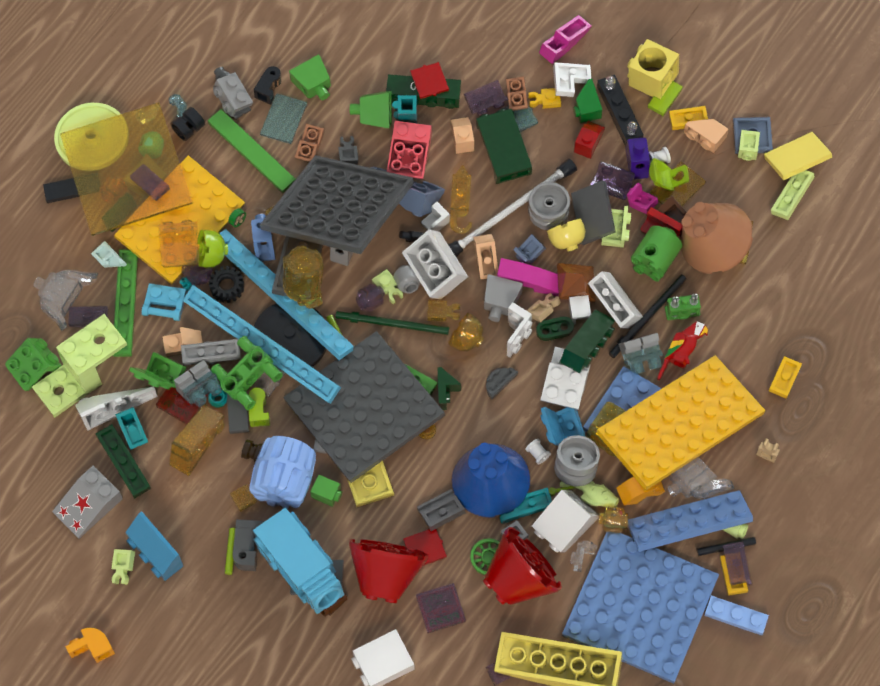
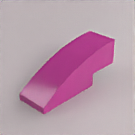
[539,15,592,64]

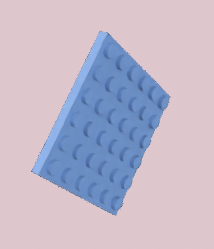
[562,528,719,684]

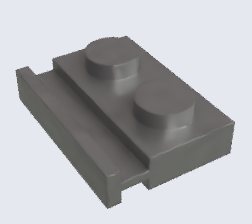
[417,489,465,531]

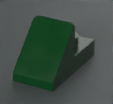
[437,367,461,410]

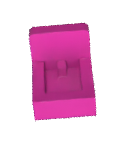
[627,183,658,214]

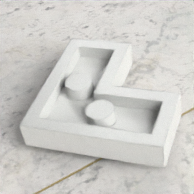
[553,62,591,97]

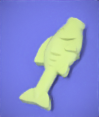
[560,481,619,508]

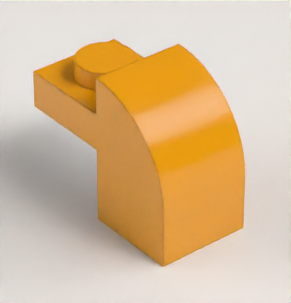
[616,477,665,505]
[65,628,115,663]

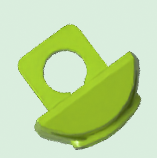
[649,158,689,191]

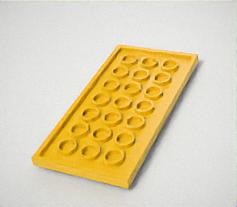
[596,355,765,490]

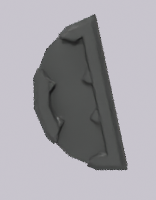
[486,368,518,400]

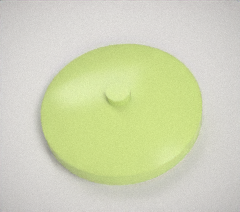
[54,103,129,172]

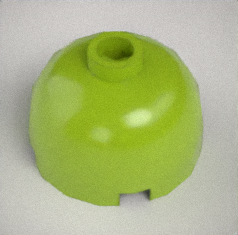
[196,230,228,268]

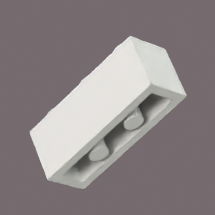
[588,271,643,329]

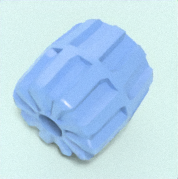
[249,436,316,509]

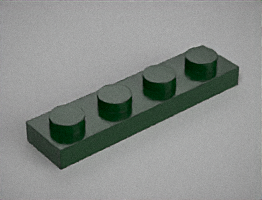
[95,424,151,499]

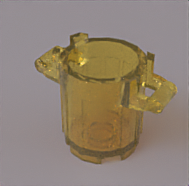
[283,246,324,309]

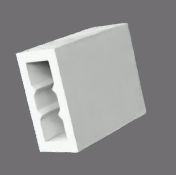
[351,629,415,686]

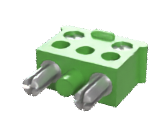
[664,293,701,320]

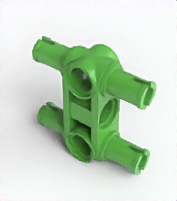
[211,336,283,410]

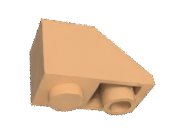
[684,119,728,153]

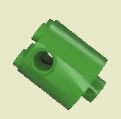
[631,225,683,282]

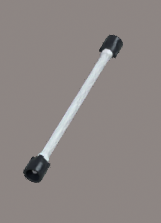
[448,159,577,257]

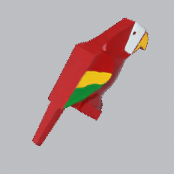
[657,321,708,381]

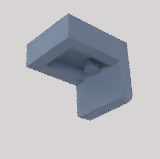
[513,234,546,264]

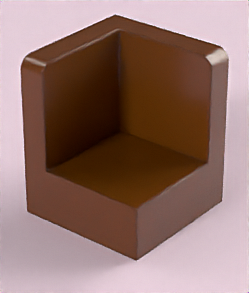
[658,196,687,223]

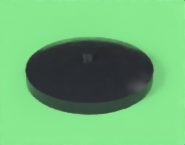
[254,303,327,374]

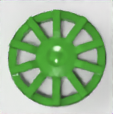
[470,538,499,575]

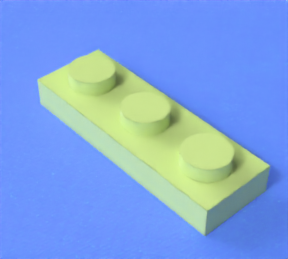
[771,170,815,220]

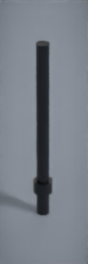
[609,274,687,358]

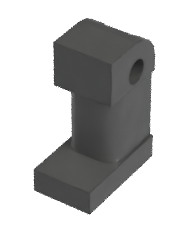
[232,519,265,571]

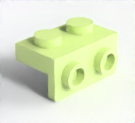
[601,206,631,248]

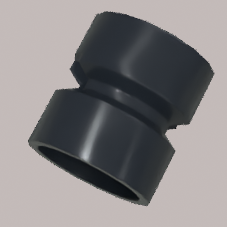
[170,107,206,141]

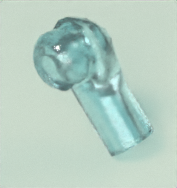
[169,94,187,118]

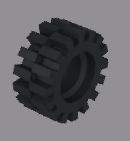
[209,266,244,303]

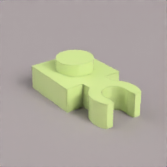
[372,269,403,304]
[111,549,135,585]

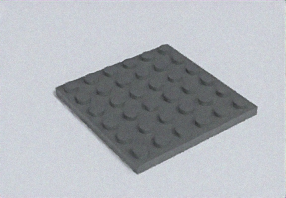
[260,155,414,254]
[283,331,445,483]

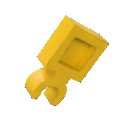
[528,88,561,109]

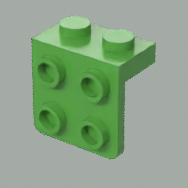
[5,338,62,391]
[129,352,187,390]

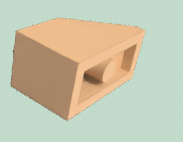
[473,234,498,279]

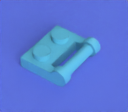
[142,283,187,321]

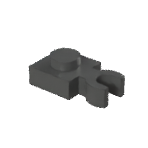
[338,136,358,165]

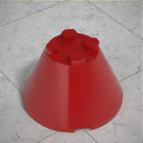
[483,527,562,605]
[349,539,428,603]

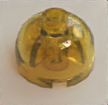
[448,313,484,352]

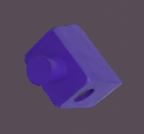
[625,137,650,180]

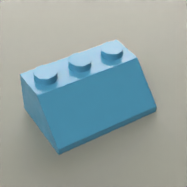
[125,511,183,581]

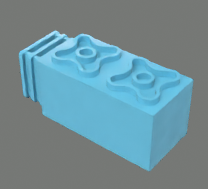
[253,507,344,614]

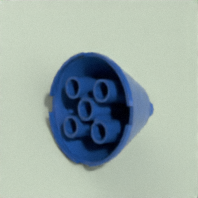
[452,443,530,517]

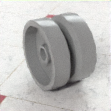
[528,182,570,230]
[554,435,600,486]

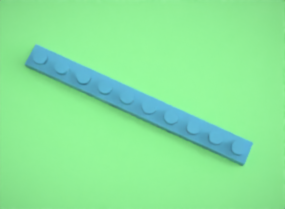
[219,229,354,360]
[182,285,341,404]

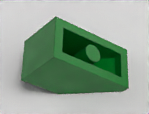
[573,78,602,123]

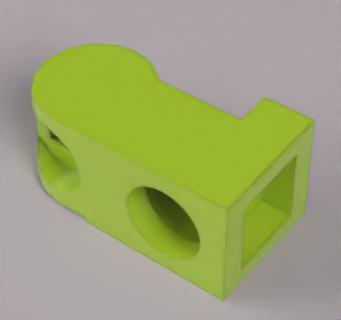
[249,387,270,427]

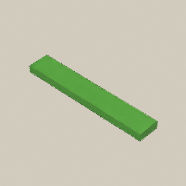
[207,109,296,193]
[113,250,138,357]

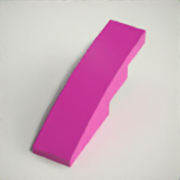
[497,258,559,297]

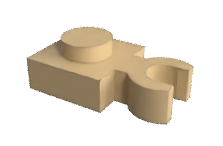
[526,293,561,322]
[756,438,780,463]

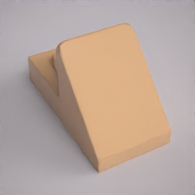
[162,327,203,357]

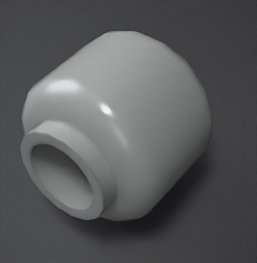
[393,265,421,294]

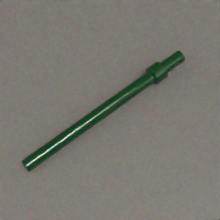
[335,311,449,335]

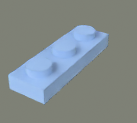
[704,595,769,636]

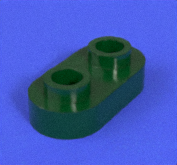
[536,316,574,341]

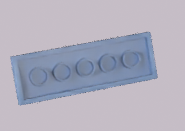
[627,490,753,552]

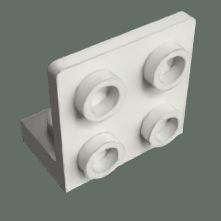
[507,302,533,357]

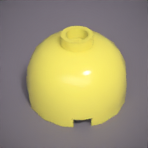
[547,219,586,252]

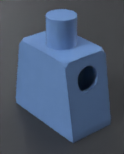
[251,214,275,262]

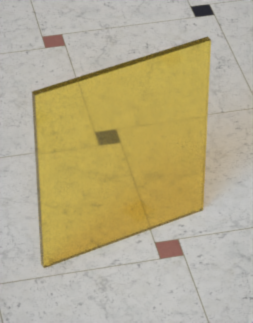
[60,102,193,236]

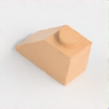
[450,117,474,154]

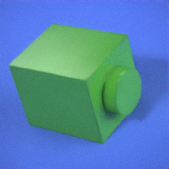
[310,475,343,507]

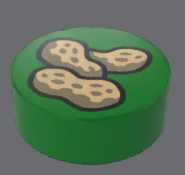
[228,208,246,228]

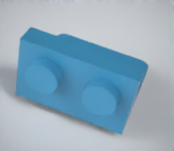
[540,407,586,446]

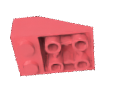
[387,121,432,179]

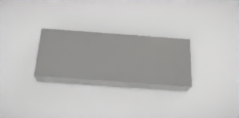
[181,339,241,366]

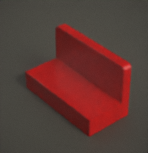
[640,207,683,238]

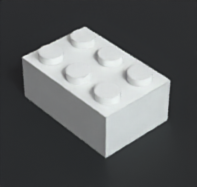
[402,229,468,300]

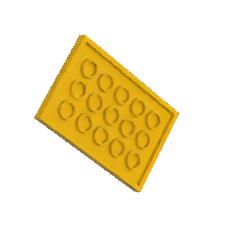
[114,155,245,285]

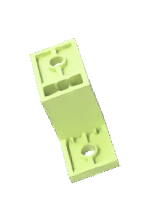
[32,314,127,418]

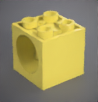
[627,39,679,99]

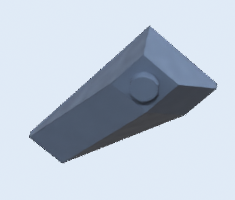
[370,166,445,217]

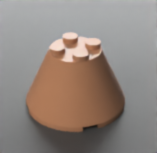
[681,202,753,274]

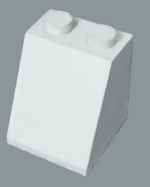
[532,490,600,553]

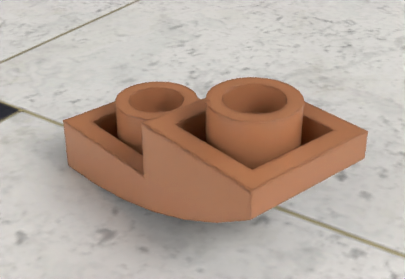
[506,76,528,111]
[295,124,325,162]

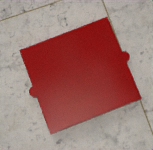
[410,62,449,99]
[403,529,447,566]

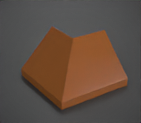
[557,263,596,302]

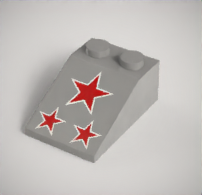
[52,466,123,539]

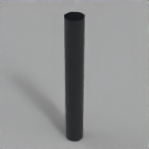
[696,537,756,556]

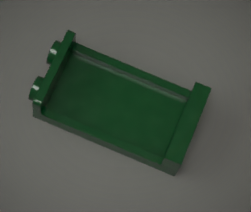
[476,109,532,184]

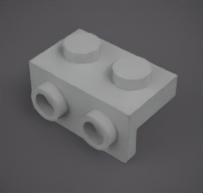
[213,72,253,118]

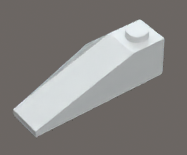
[75,386,158,431]

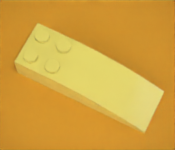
[494,632,623,686]

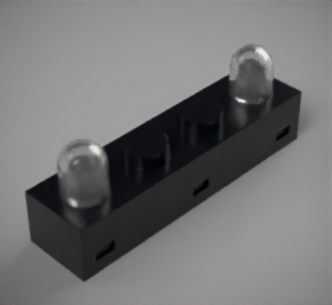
[597,74,644,147]

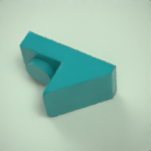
[115,407,148,450]

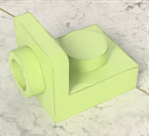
[738,130,760,161]

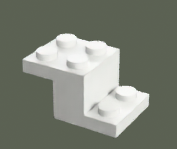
[541,347,591,410]

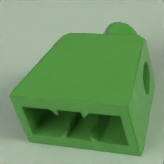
[289,54,331,101]
[350,91,392,128]

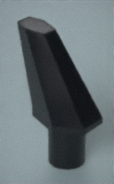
[399,231,424,242]

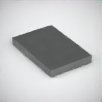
[571,180,616,245]

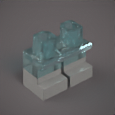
[619,333,663,375]
[174,360,222,407]

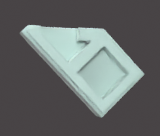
[91,241,127,268]

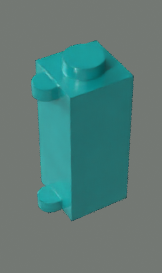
[392,95,417,124]

